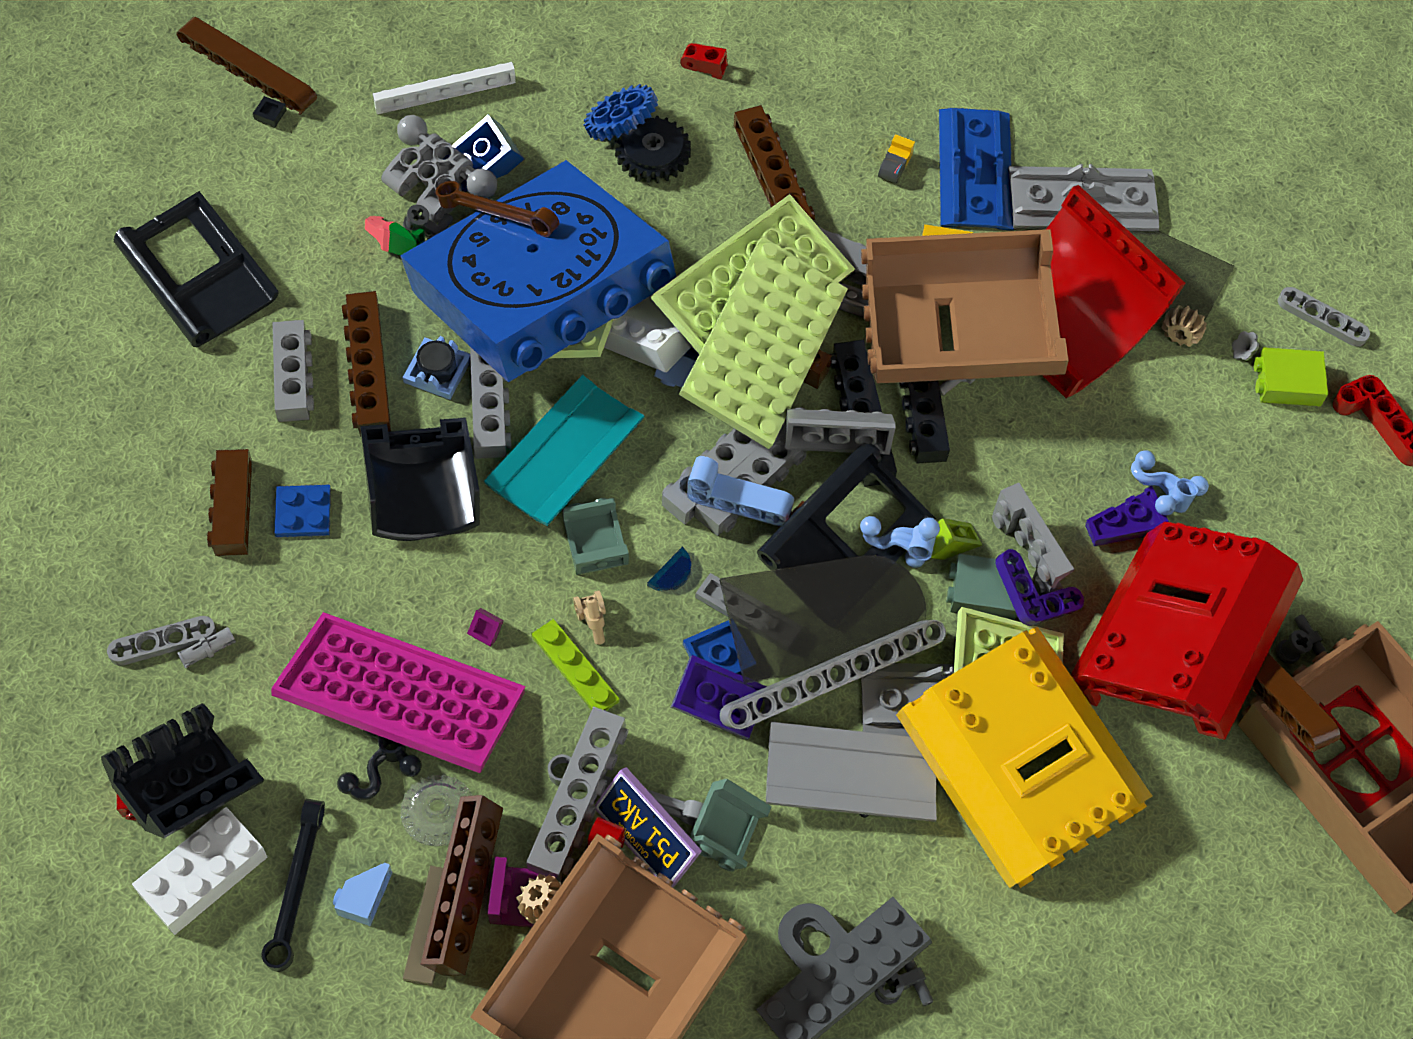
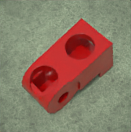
[680,43,728,80]

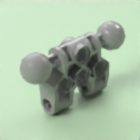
[381,115,497,224]

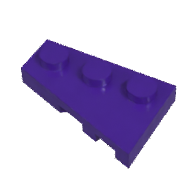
[1085,486,1169,547]

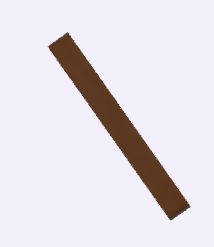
[1173,589,1341,752]

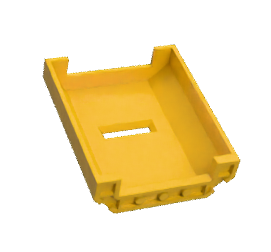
[896,626,1152,888]

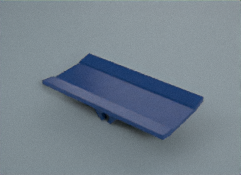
[939,108,1014,230]

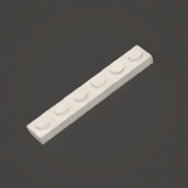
[373,62,516,115]

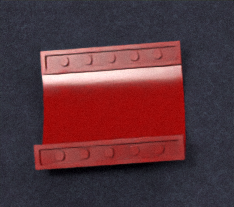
[1042,185,1186,399]

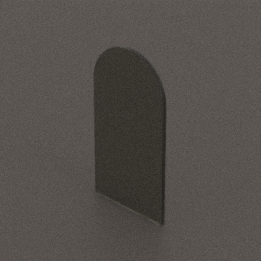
[719,555,926,684]

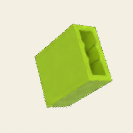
[1254,347,1328,407]

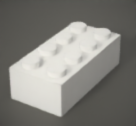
[132,807,267,935]

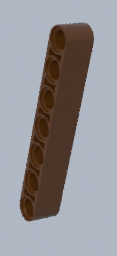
[176,17,317,115]

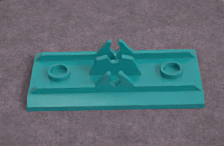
[484,375,644,526]

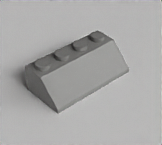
[785,408,895,455]

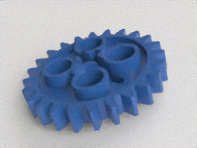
[583,84,658,141]

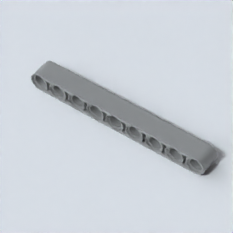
[720,620,946,729]

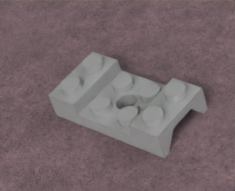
[992,483,1074,595]

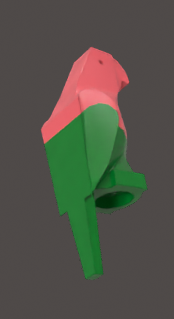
[365,216,425,255]

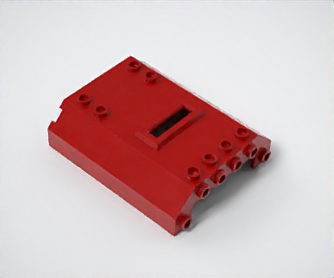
[1071,521,1303,740]

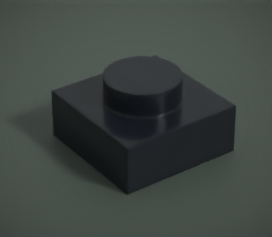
[253,96,287,127]

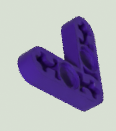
[995,549,1084,626]

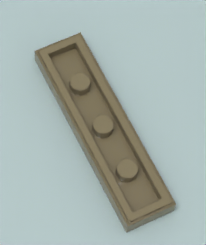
[403,866,443,986]

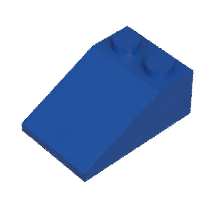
[443,114,525,192]

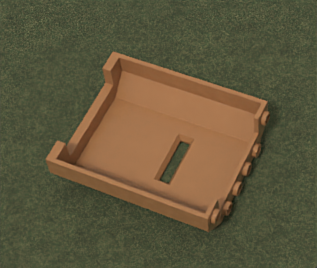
[861,229,1068,383]
[470,834,748,1039]

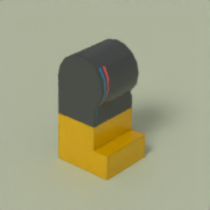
[878,134,915,184]

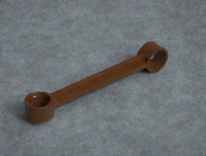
[435,181,559,237]

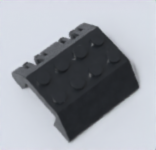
[101,703,264,838]

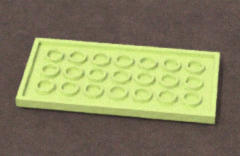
[651,194,855,354]
[679,236,848,449]

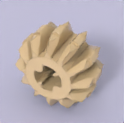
[1162,305,1207,347]
[516,873,562,924]

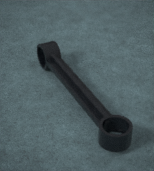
[262,799,325,972]

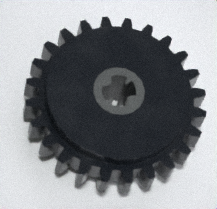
[615,115,691,183]

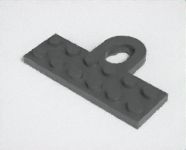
[756,897,932,1039]

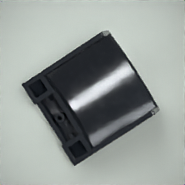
[360,417,480,541]

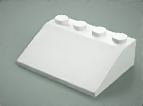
[604,296,692,373]

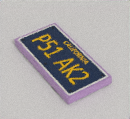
[595,767,702,888]

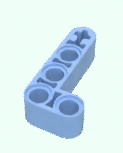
[687,456,794,526]

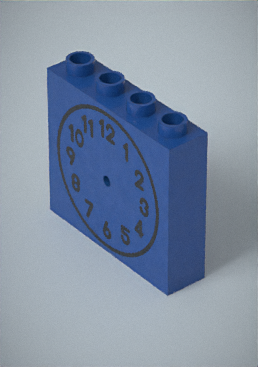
[400,160,677,383]

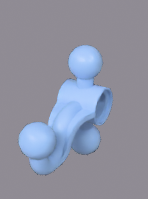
[1131,450,1209,516]
[860,516,940,568]

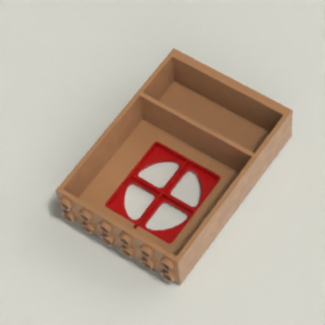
[1238,621,1413,914]

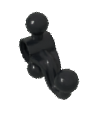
[337,730,422,800]

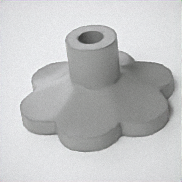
[1232,331,1259,361]

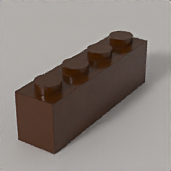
[207,449,252,556]

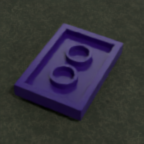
[670,655,767,739]

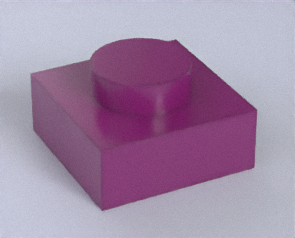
[467,608,504,646]

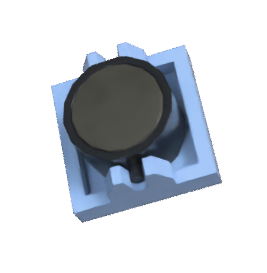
[403,336,471,400]

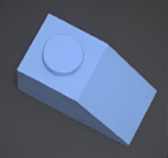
[333,863,392,926]

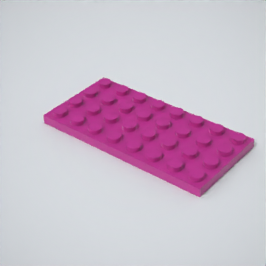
[271,612,525,773]

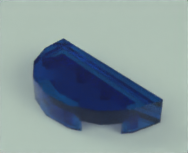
[647,546,692,591]

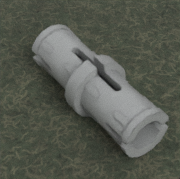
[177,627,236,669]

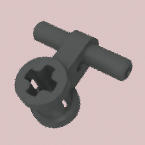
[403,205,453,240]
[1276,614,1328,664]
[875,959,933,1006]

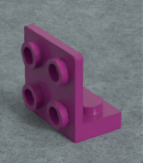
[488,857,539,928]

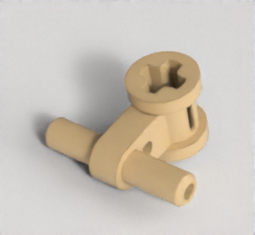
[573,590,606,645]

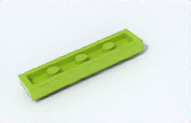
[531,619,620,711]

